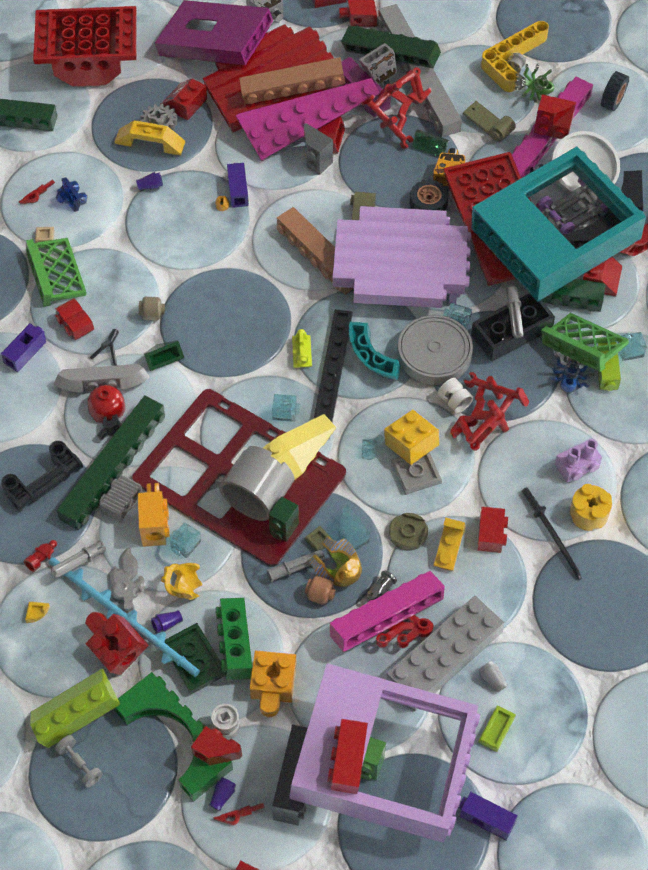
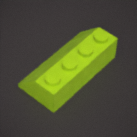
[30,669,120,748]

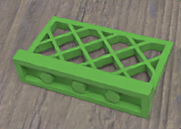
[26,238,87,307]
[541,313,629,372]

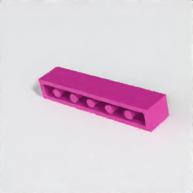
[330,571,445,652]

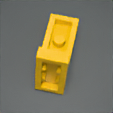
[434,517,466,571]

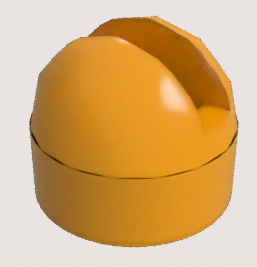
[215,196,229,211]

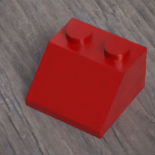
[583,257,623,297]

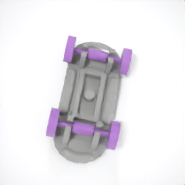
[536,178,609,234]

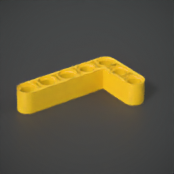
[481,21,549,92]

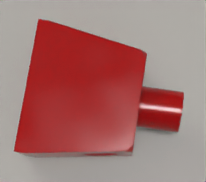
[339,0,377,27]

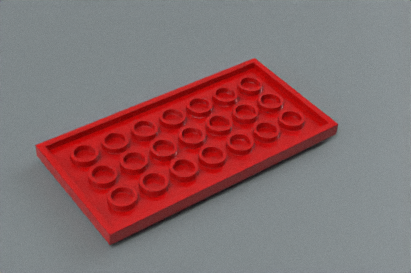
[443,152,531,286]

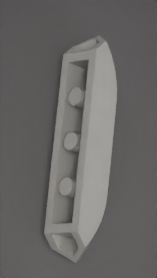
[54,364,150,392]

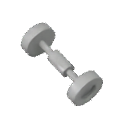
[55,735,103,788]

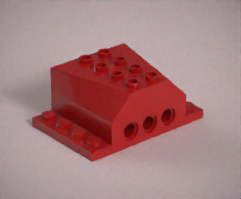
[33,6,137,87]

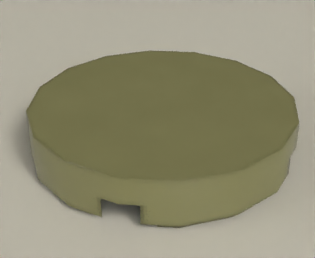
[389,513,428,551]

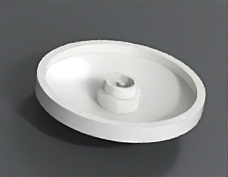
[551,131,620,194]

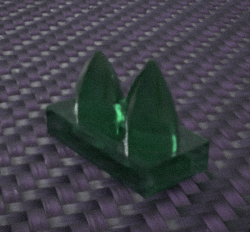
[412,129,449,156]

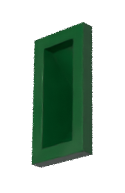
[144,340,185,371]

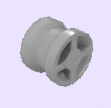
[507,53,526,74]

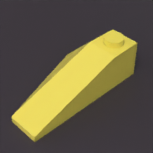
[263,414,336,480]

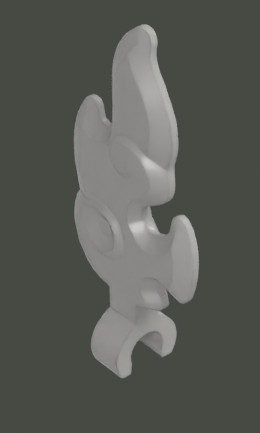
[110,548,145,613]

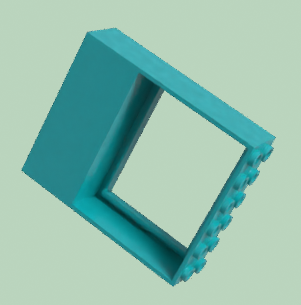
[471,146,646,302]

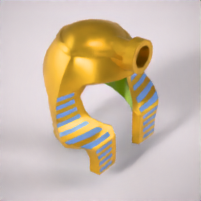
[309,536,362,587]

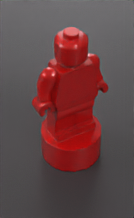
[24,540,57,572]

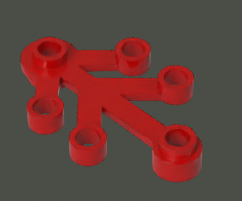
[376,615,434,648]

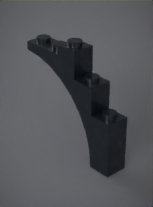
[562,170,643,249]

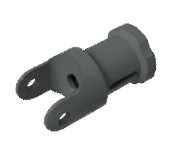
[367,570,397,601]

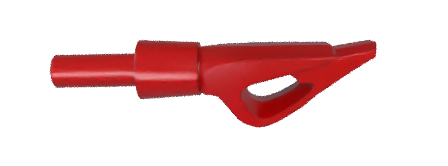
[19,179,55,204]
[213,803,265,825]

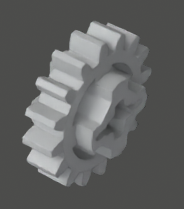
[140,104,177,131]

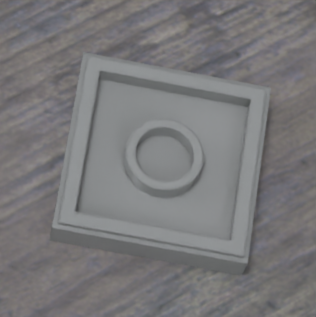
[392,452,442,495]

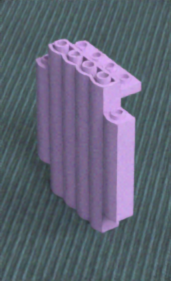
[333,206,471,308]

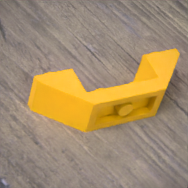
[114,120,185,156]

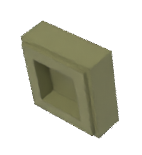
[305,526,333,551]

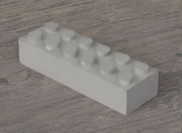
[386,596,505,711]

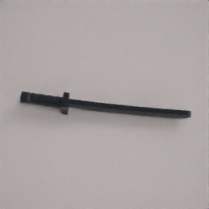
[521,487,582,580]

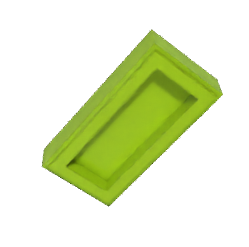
[478,705,516,752]

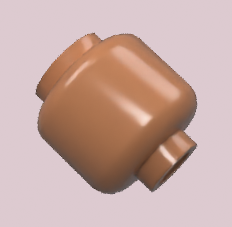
[305,576,336,605]

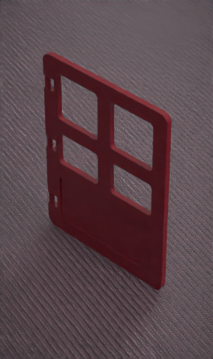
[132,389,346,567]

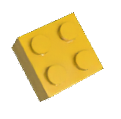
[384,409,439,465]

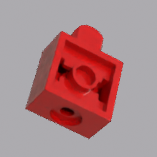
[85,612,149,675]

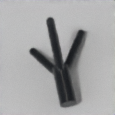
[90,329,119,366]

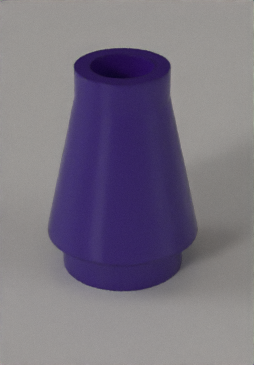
[136,172,163,190]
[151,610,183,634]
[209,777,236,811]

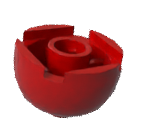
[87,385,126,424]

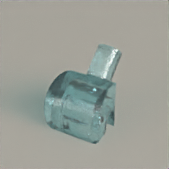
[362,435,385,460]

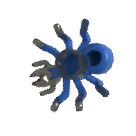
[549,353,595,393]

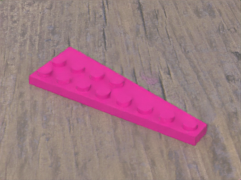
[236,78,380,161]

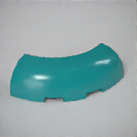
[349,321,401,380]

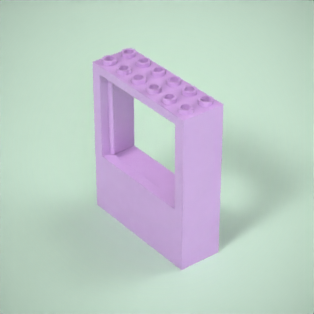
[289,664,481,843]

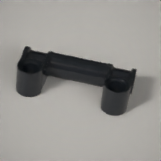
[1,440,83,512]

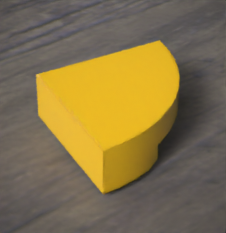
[25,602,50,623]

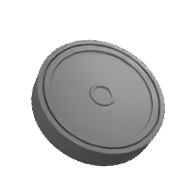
[398,315,473,385]

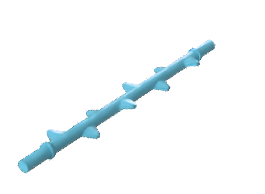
[49,557,200,677]

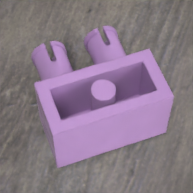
[555,438,602,482]

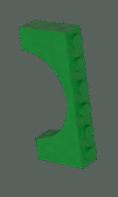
[114,672,233,802]

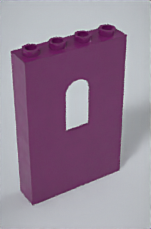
[155,0,273,65]

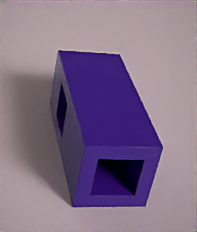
[227,163,249,208]
[1,323,46,372]
[458,791,518,841]

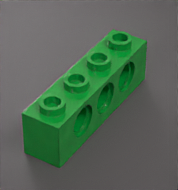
[215,598,252,680]

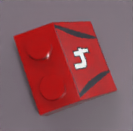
[160,78,207,120]

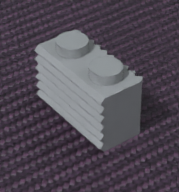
[99,475,143,522]

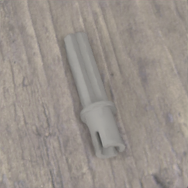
[506,286,524,338]
[51,540,106,578]
[267,550,325,582]

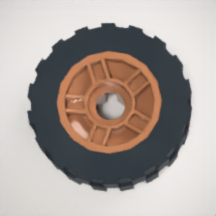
[600,71,629,111]
[409,179,449,211]

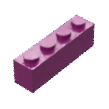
[341,57,391,118]

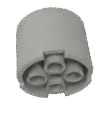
[219,446,295,521]

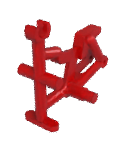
[360,67,431,149]
[450,372,529,451]

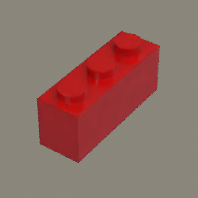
[327,719,368,794]

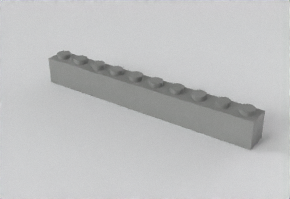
[377,4,462,137]

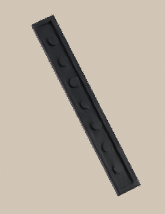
[314,309,353,439]

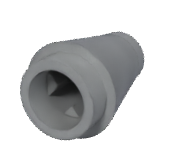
[479,660,508,692]

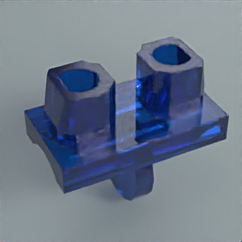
[56,177,88,212]

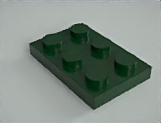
[165,623,225,694]

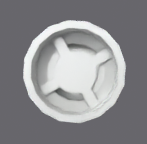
[438,378,473,414]
[211,704,240,740]

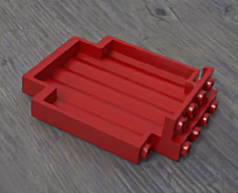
[202,24,337,133]

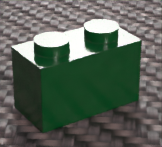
[269,496,299,542]

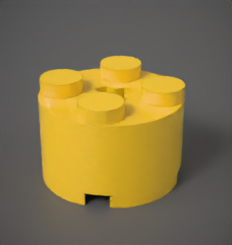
[569,484,612,531]

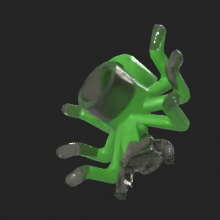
[515,64,554,103]

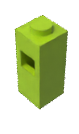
[597,342,621,391]

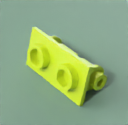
[292,329,312,368]

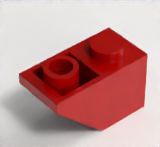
[191,726,242,765]

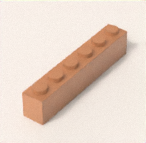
[240,57,345,105]
[276,207,354,295]

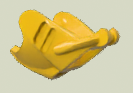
[161,563,203,600]

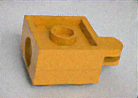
[138,483,170,547]
[250,650,297,717]

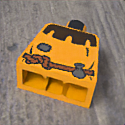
[433,148,466,186]

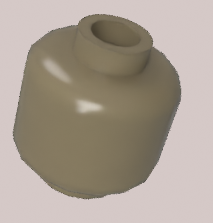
[139,296,165,321]

